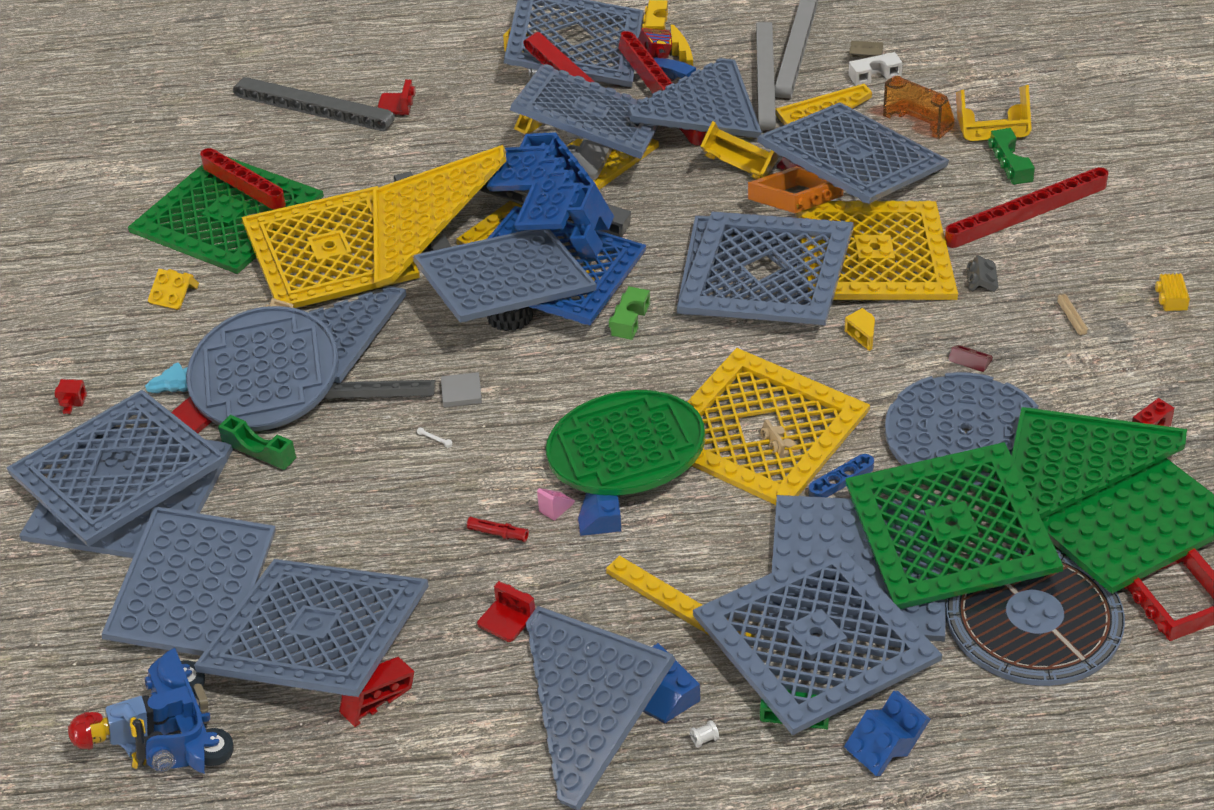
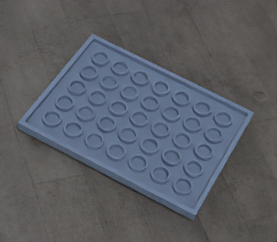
[413,229,597,323]
[102,506,276,656]

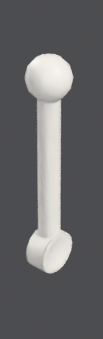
[417,427,452,448]

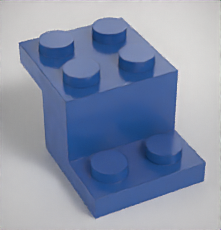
[844,691,931,776]

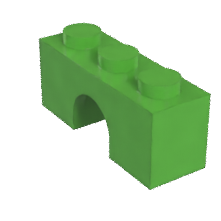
[609,286,650,340]

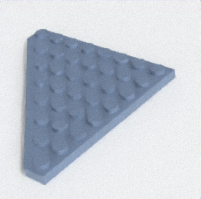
[628,58,762,138]
[309,286,407,383]
[526,606,676,810]

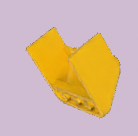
[956,85,1032,141]
[701,121,779,180]

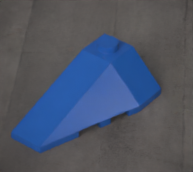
[578,493,621,536]

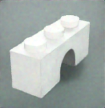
[849,52,902,86]

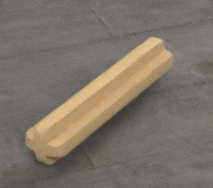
[1057,294,1088,336]

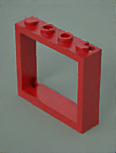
[1124,548,1214,641]

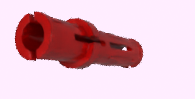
[467,516,529,542]

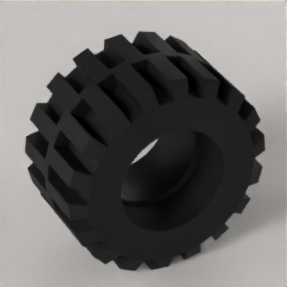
[487,306,533,331]

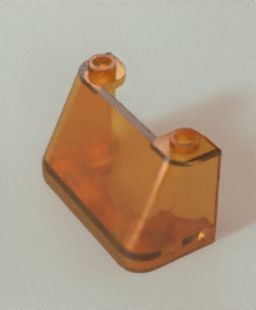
[883,76,955,139]

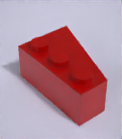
[339,656,415,727]

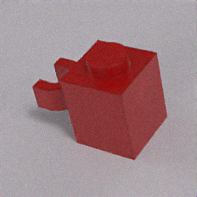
[55,379,87,414]

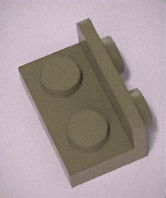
[849,41,883,58]

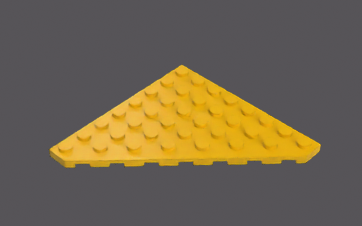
[373,145,506,288]

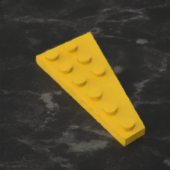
[775,83,872,125]

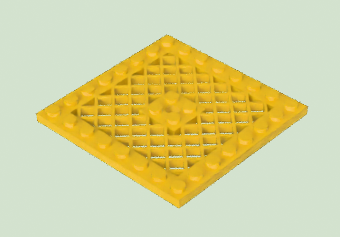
[242,186,420,308]
[796,200,958,300]

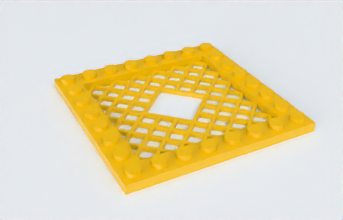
[687,348,870,505]

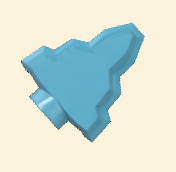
[145,362,188,393]

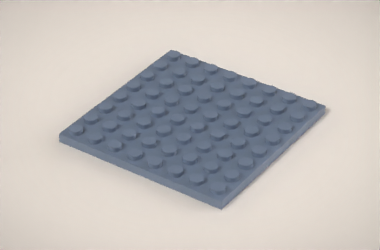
[19,427,233,558]
[768,495,945,642]

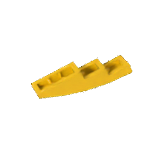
[670,25,693,66]

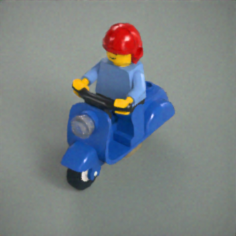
[68,648,234,774]

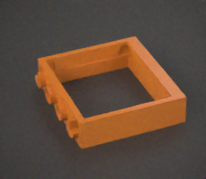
[748,166,843,213]

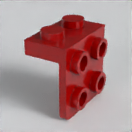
[378,79,416,115]
[477,581,535,642]

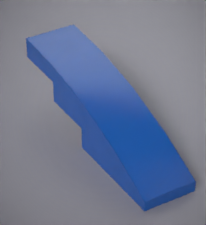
[653,58,696,80]

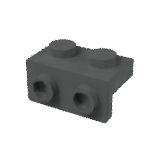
[966,255,999,292]

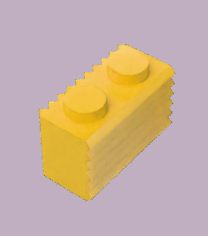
[1155,273,1190,311]

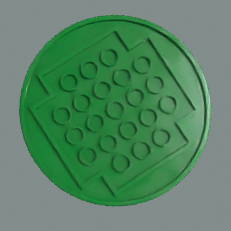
[546,390,706,495]

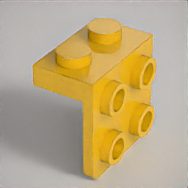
[148,269,199,310]

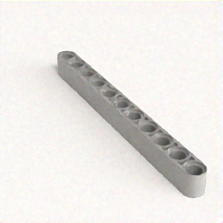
[775,0,818,98]
[756,22,776,130]

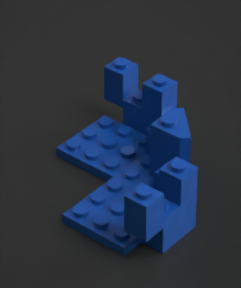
[487,132,614,258]

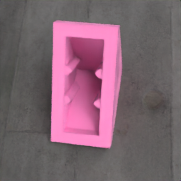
[537,488,575,521]

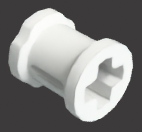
[690,720,719,748]

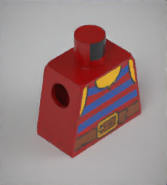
[638,28,672,59]

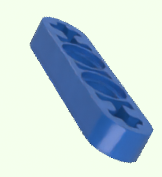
[808,454,874,497]

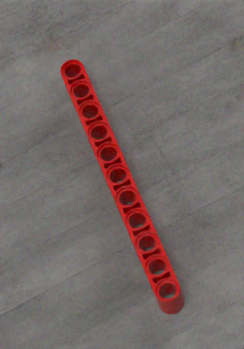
[618,31,706,145]
[945,167,1109,248]

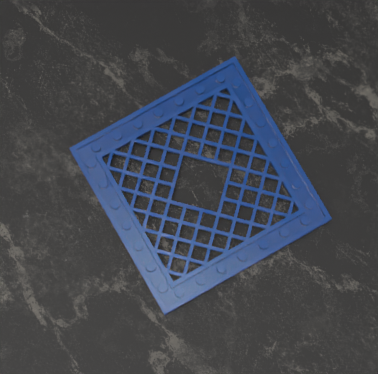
[487,206,646,325]

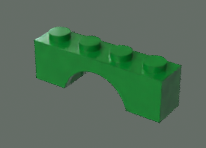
[988,128,1035,185]
[218,415,296,470]

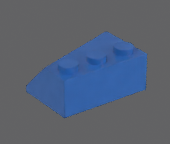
[643,643,700,723]

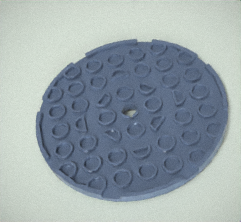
[885,372,1039,490]

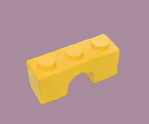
[642,0,668,30]

